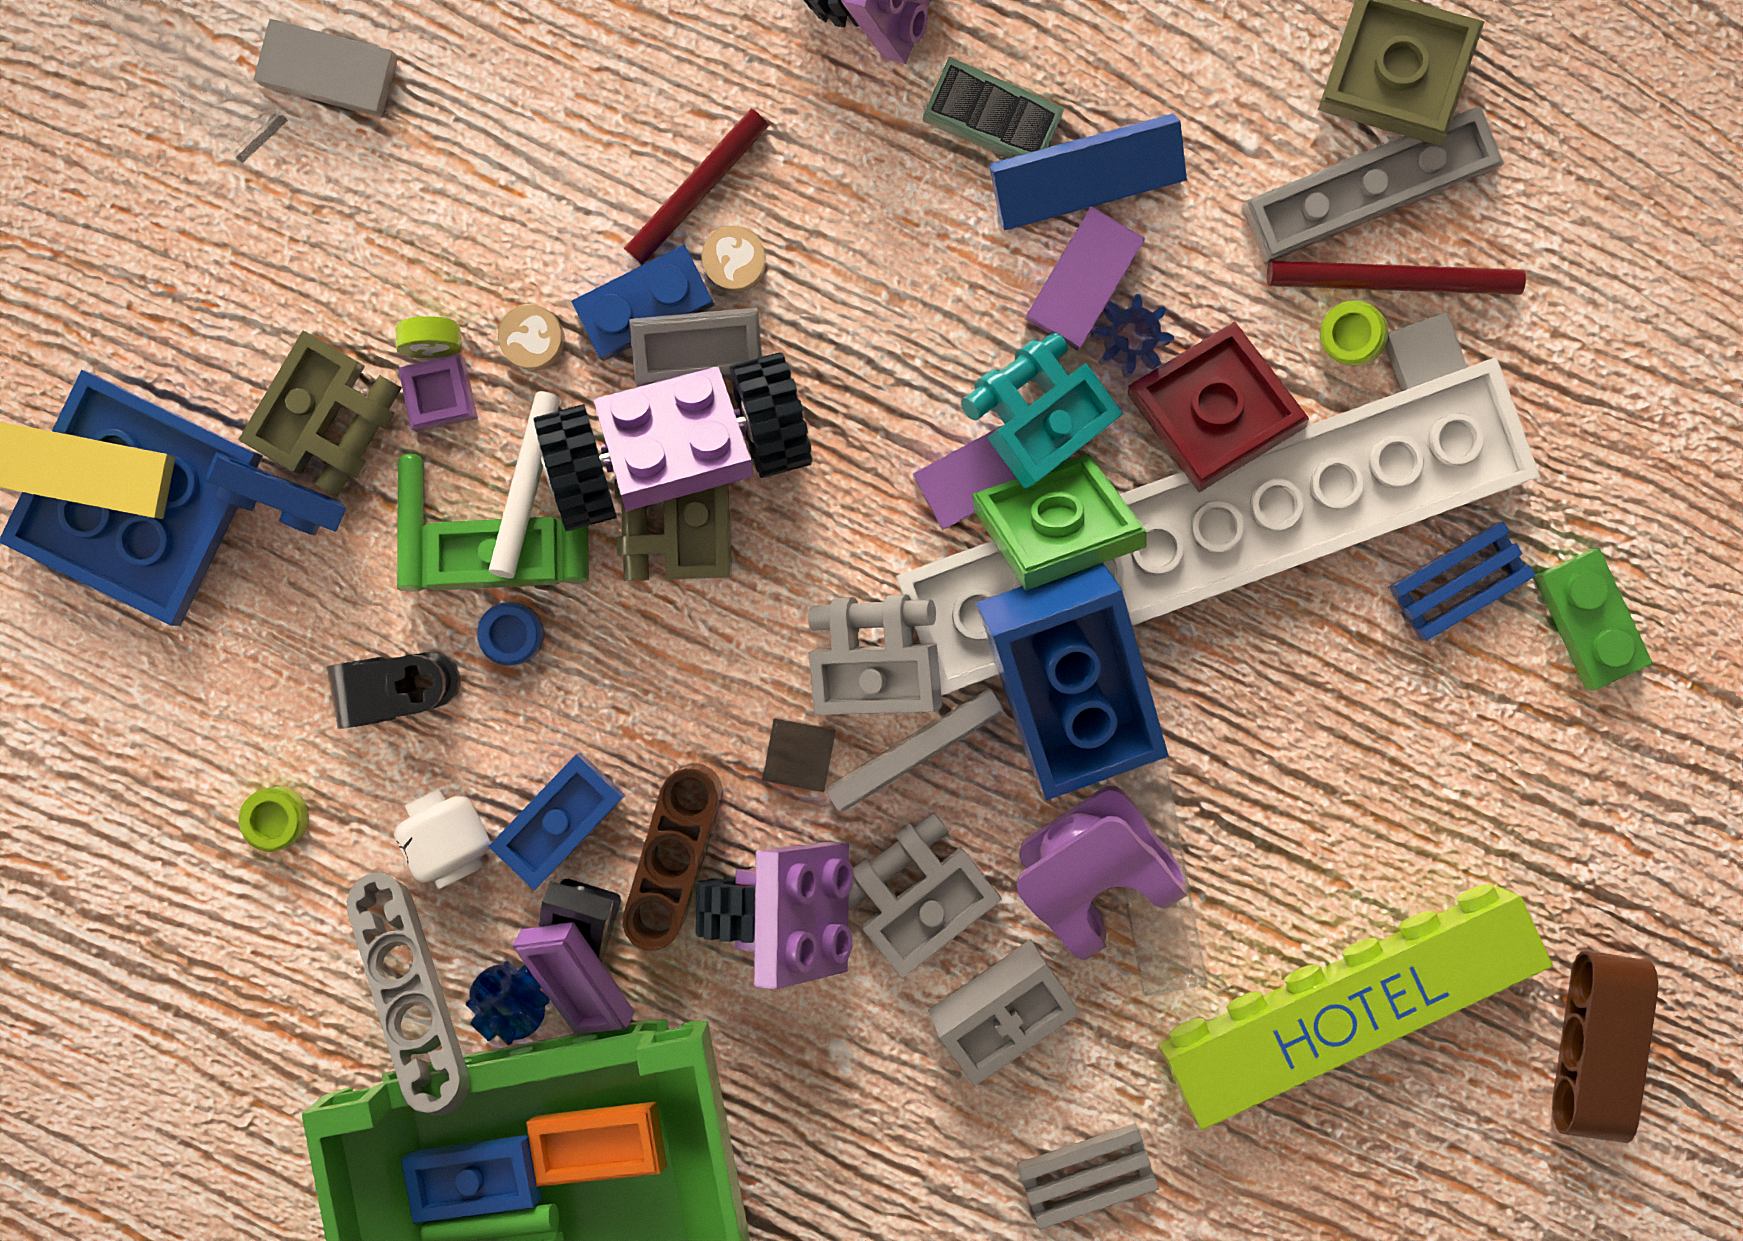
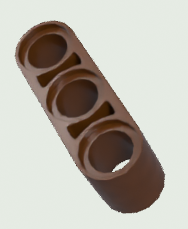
[622,763,723,951]
[1552,951,1658,1143]

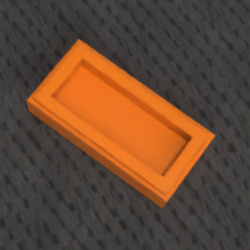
[526,1102,667,1187]

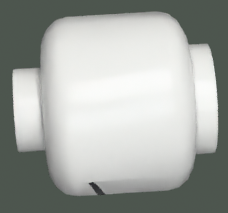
[394,789,491,889]

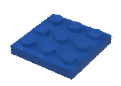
[0,369,263,626]

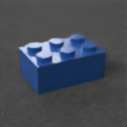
[976,563,1169,801]

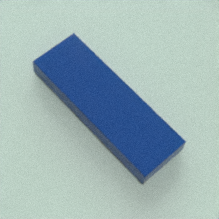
[989,113,1187,231]

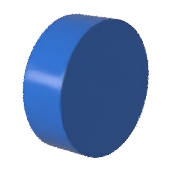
[477,602,545,666]

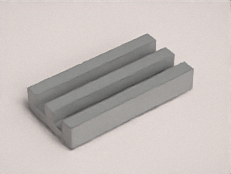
[1017,1123,1159,1230]

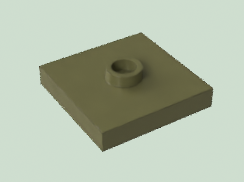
[1318,0,1485,146]

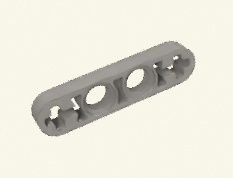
[346,872,470,1116]

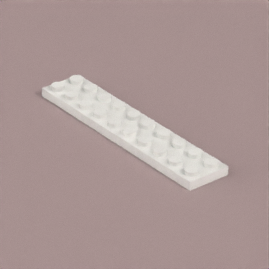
[896,357,1540,695]

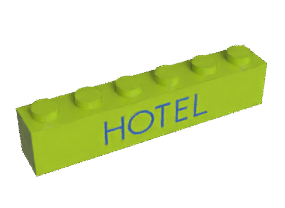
[1158,884,1553,1131]

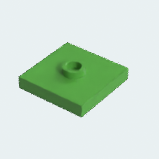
[972,454,1147,591]

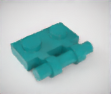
[961,332,1123,489]

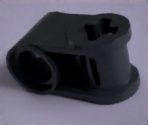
[327,652,460,729]

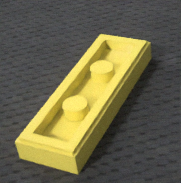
[0,421,176,519]

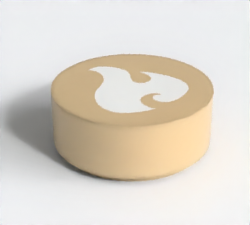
[702,225,766,293]
[498,304,565,371]

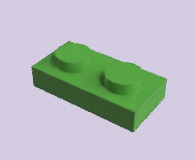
[1534,548,1653,690]

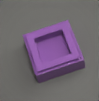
[398,354,478,432]

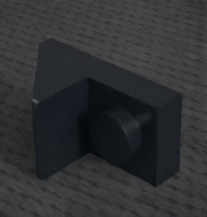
[539,879,621,963]

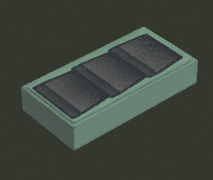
[923,57,1065,159]

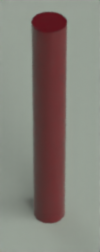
[623,108,769,266]

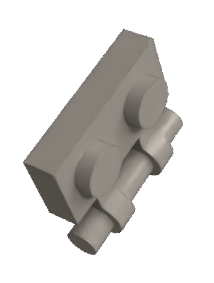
[808,594,942,715]
[849,813,1002,979]

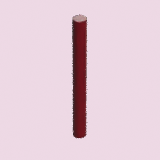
[1267,261,1526,295]

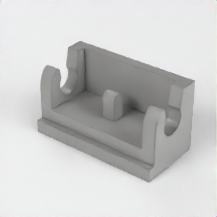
[928,939,1080,1087]

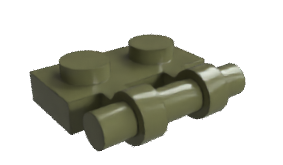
[238,330,402,497]
[614,479,732,581]

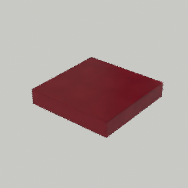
[1128,321,1309,493]

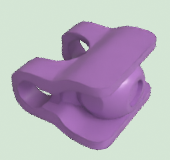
[1017,786,1188,960]

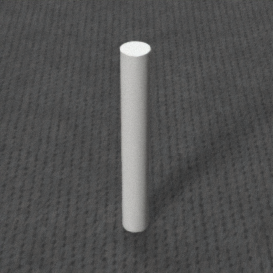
[489,392,560,578]

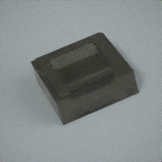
[762,717,836,792]

